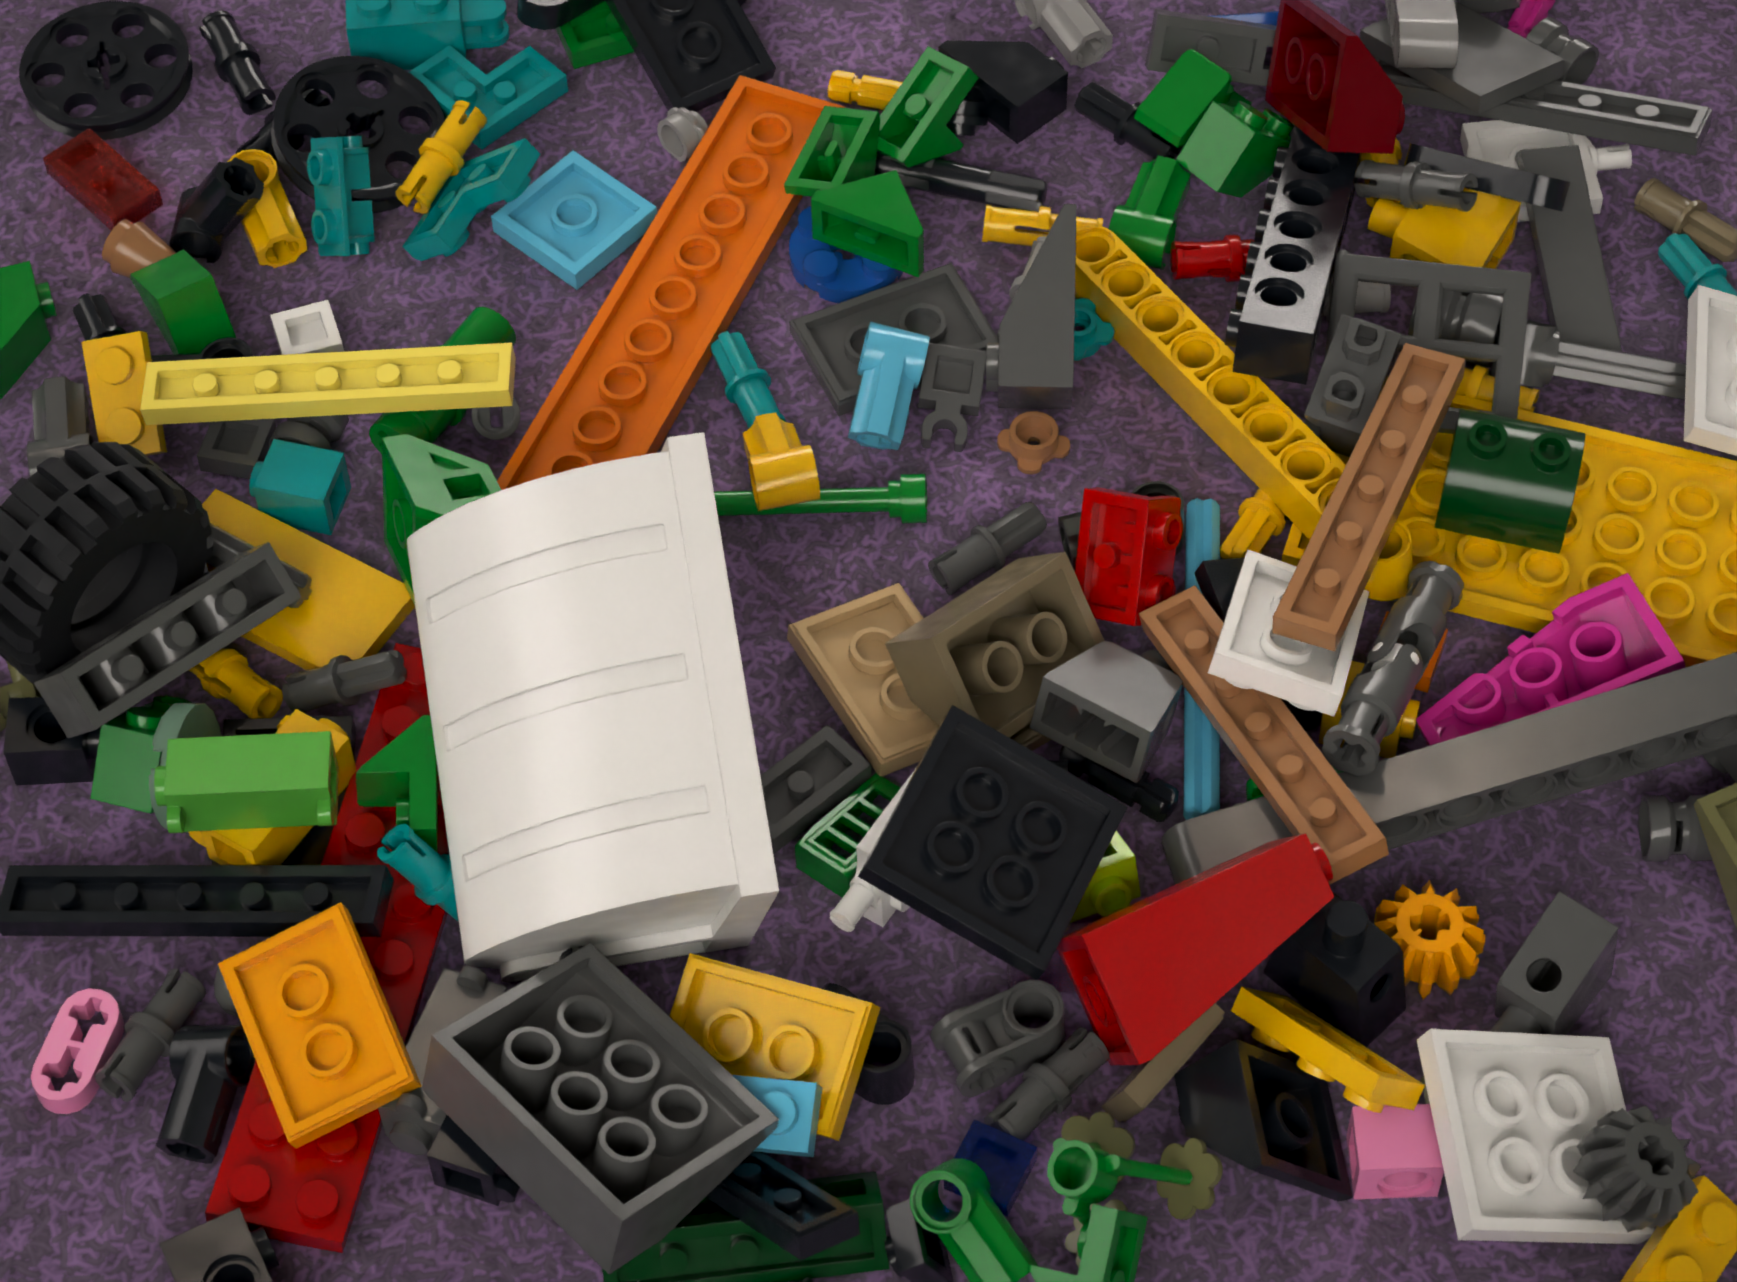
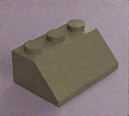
[885,552,1104,737]

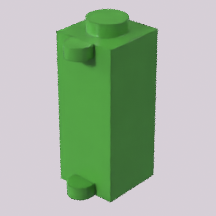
[154,731,339,833]

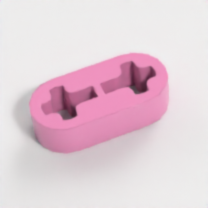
[31,988,125,1114]

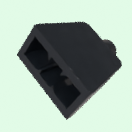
[1264,893,1406,1047]

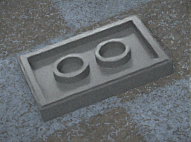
[1360,0,1564,115]
[789,263,999,416]

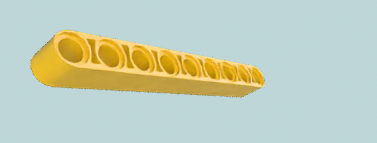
[1075,225,1412,601]

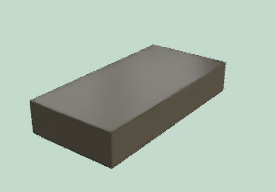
[1101,1003,1225,1122]

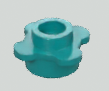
[1074,298,1114,361]

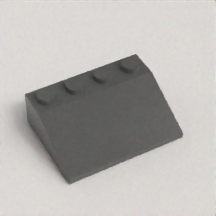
[422,943,779,1274]

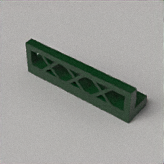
[602,1171,890,1282]

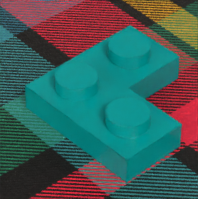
[409,45,568,150]
[402,138,541,261]

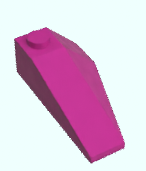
[1416,573,1686,746]

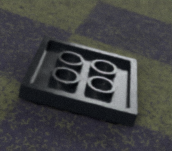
[858,705,1128,980]

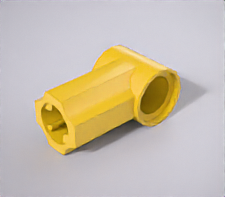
[227,149,307,268]
[742,413,820,511]

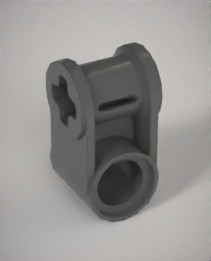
[930,980,1065,1097]

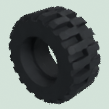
[0,442,213,685]

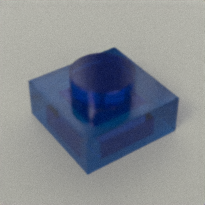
[944,1119,1037,1217]

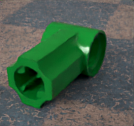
[1108,156,1191,270]
[910,1158,1039,1282]

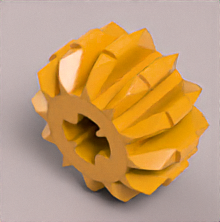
[1374,880,1486,1000]

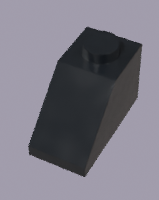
[939,40,1068,144]

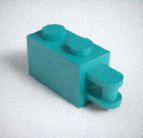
[345,0,510,70]

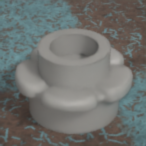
[657,107,708,162]

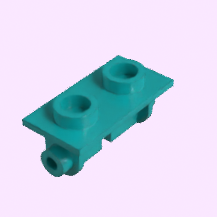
[307,136,375,256]

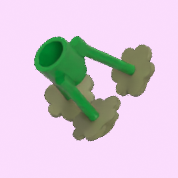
[1047,1112,1223,1268]

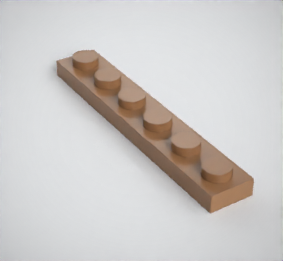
[1273,343,1465,651]
[1139,585,1389,885]

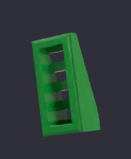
[795,773,900,898]

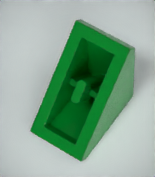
[784,106,880,197]
[811,170,924,278]
[130,250,236,354]

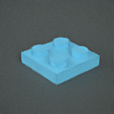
[491,150,657,290]

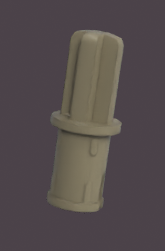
[1634,177,1737,262]

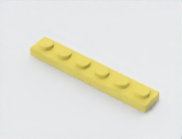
[140,342,516,425]

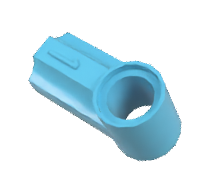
[847,322,930,450]

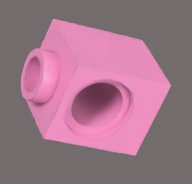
[1346,1104,1444,1200]

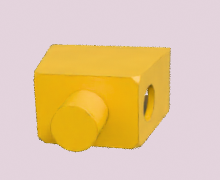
[1368,188,1521,269]

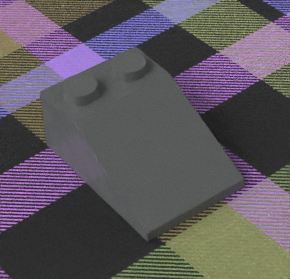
[986,204,1077,409]

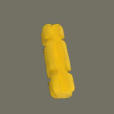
[828,70,903,110]

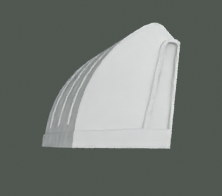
[406,432,779,983]

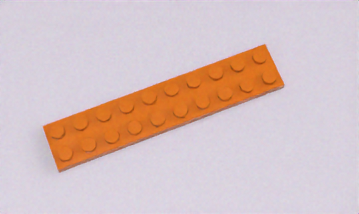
[497,75,845,490]

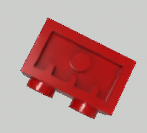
[1075,487,1183,626]

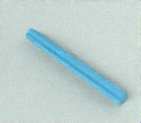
[1183,498,1220,820]

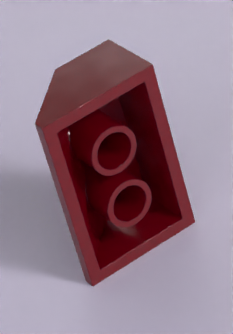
[1265,0,1405,154]

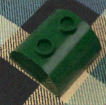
[1434,408,1585,554]

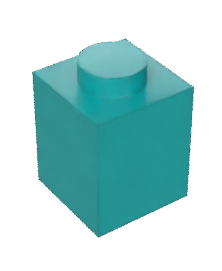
[249,439,351,535]

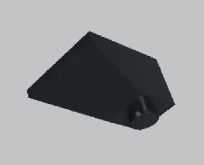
[1174,1039,1353,1201]

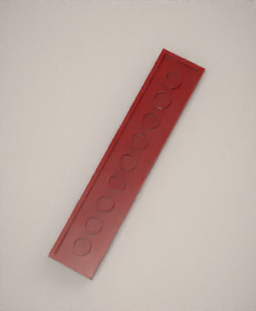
[205,643,449,1253]

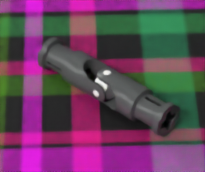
[1322,561,1464,776]

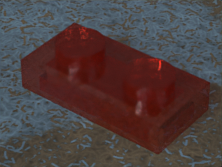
[43,128,163,231]

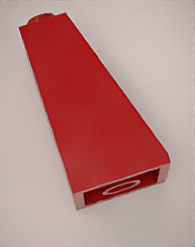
[1057,833,1334,1065]

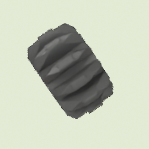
[1573,1105,1702,1232]

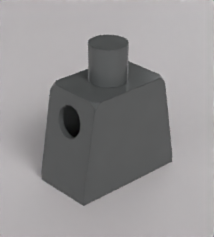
[1030,641,1183,783]
[1490,891,1619,1035]

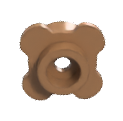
[997,411,1070,474]

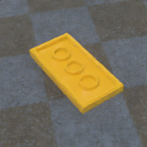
[202,489,415,670]

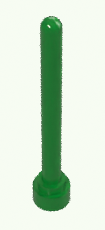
[714,473,927,524]

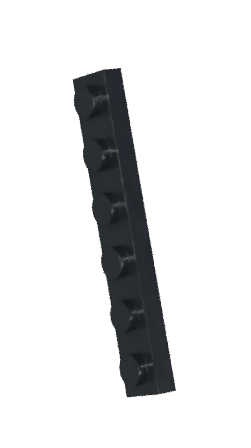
[0,865,394,937]

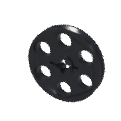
[19,1,193,140]
[271,56,445,213]

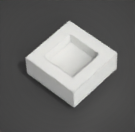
[270,300,344,355]

